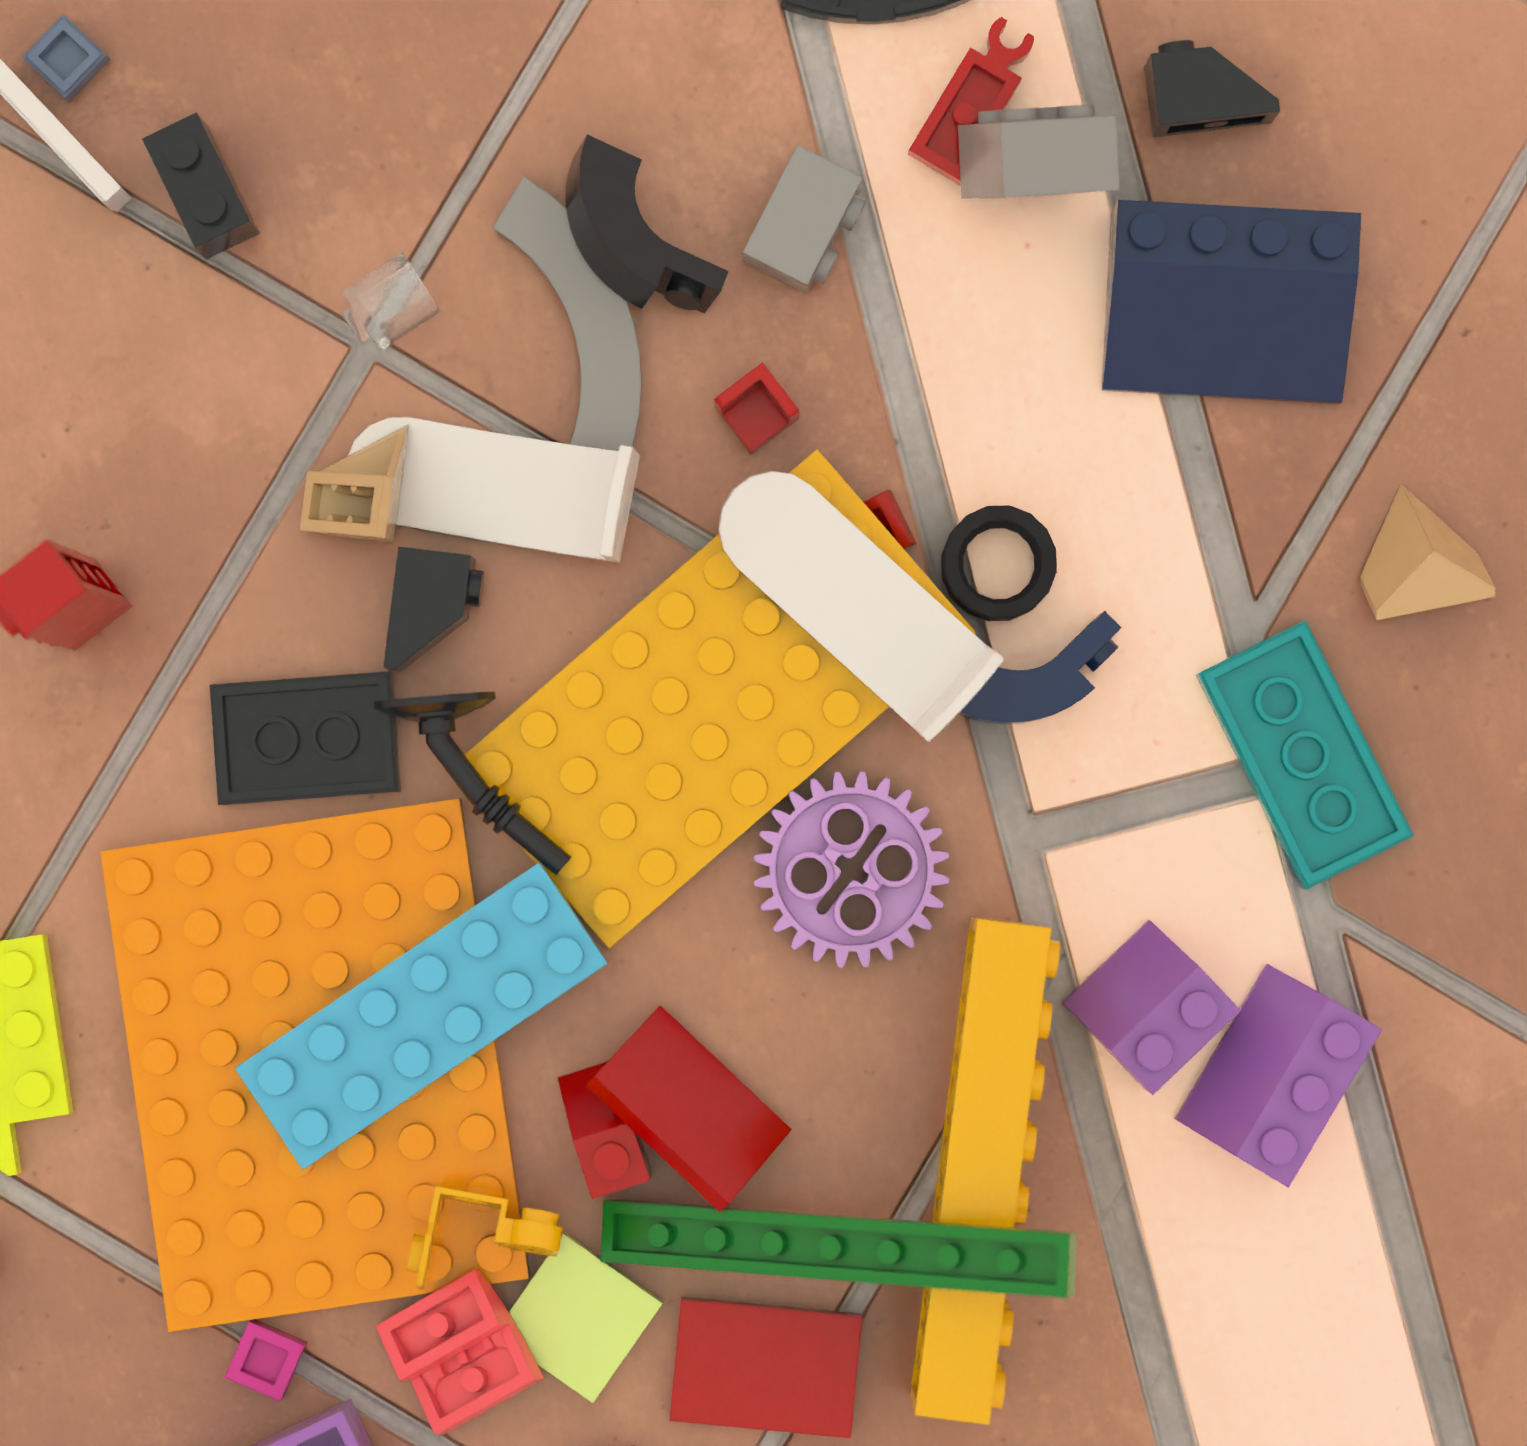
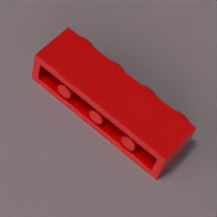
[0,539,132,650]

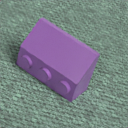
[1174,964,1382,1188]

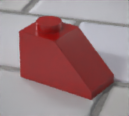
[558,1061,652,1199]

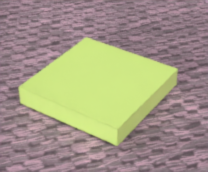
[509,1231,663,1403]

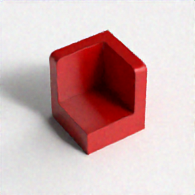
[714,362,799,455]

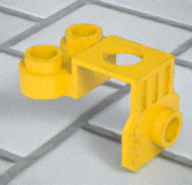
[407,1186,563,1290]

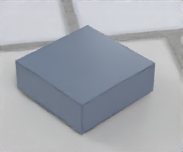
[22,14,110,102]

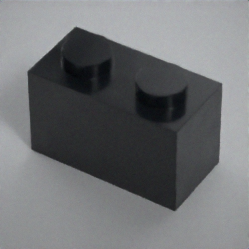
[142,112,260,260]

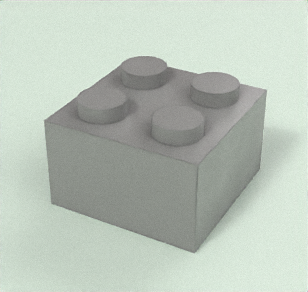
[958,104,1120,199]

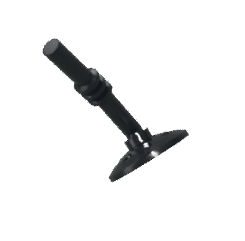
[373,691,571,875]

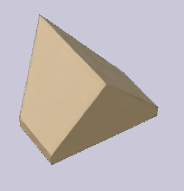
[299,424,409,543]
[1360,483,1495,620]

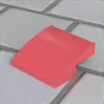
[375,1269,544,1435]

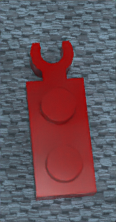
[908,17,1034,185]

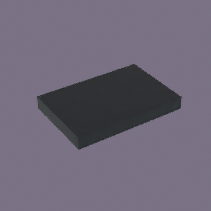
[210,671,401,805]

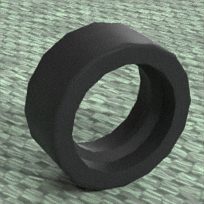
[941,505,1057,621]

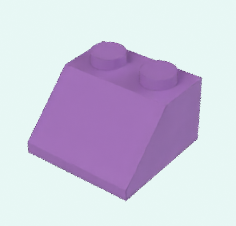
[1062,920,1241,1095]

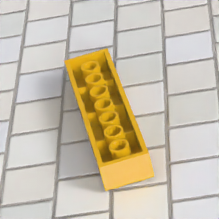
[910,916,1060,1425]

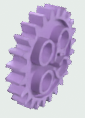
[754,771,950,968]

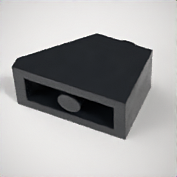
[1144,40,1280,137]
[383,547,484,672]

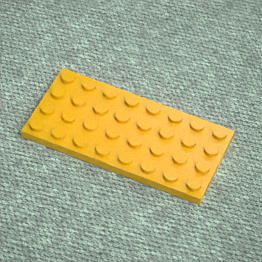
[465,449,976,949]

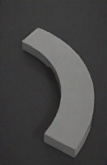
[493,177,642,451]

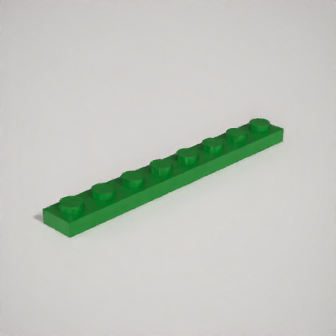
[600,1199,1077,1298]

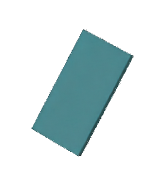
[1195,620,1414,890]

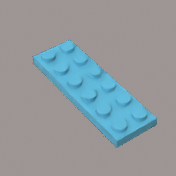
[235,862,608,1170]

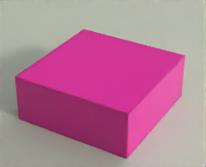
[224,1319,307,1402]

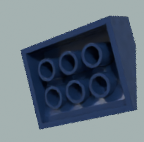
[1101,200,1361,404]

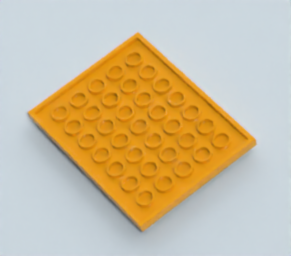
[100,798,530,1332]

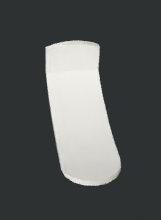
[348,417,640,562]
[718,471,1004,742]

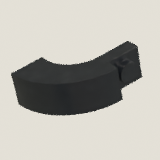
[566,134,729,313]

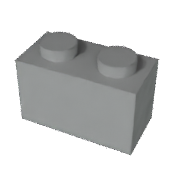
[742,145,867,294]

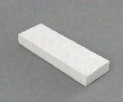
[0,59,132,212]

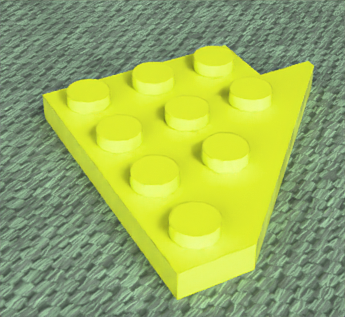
[0,934,74,1176]

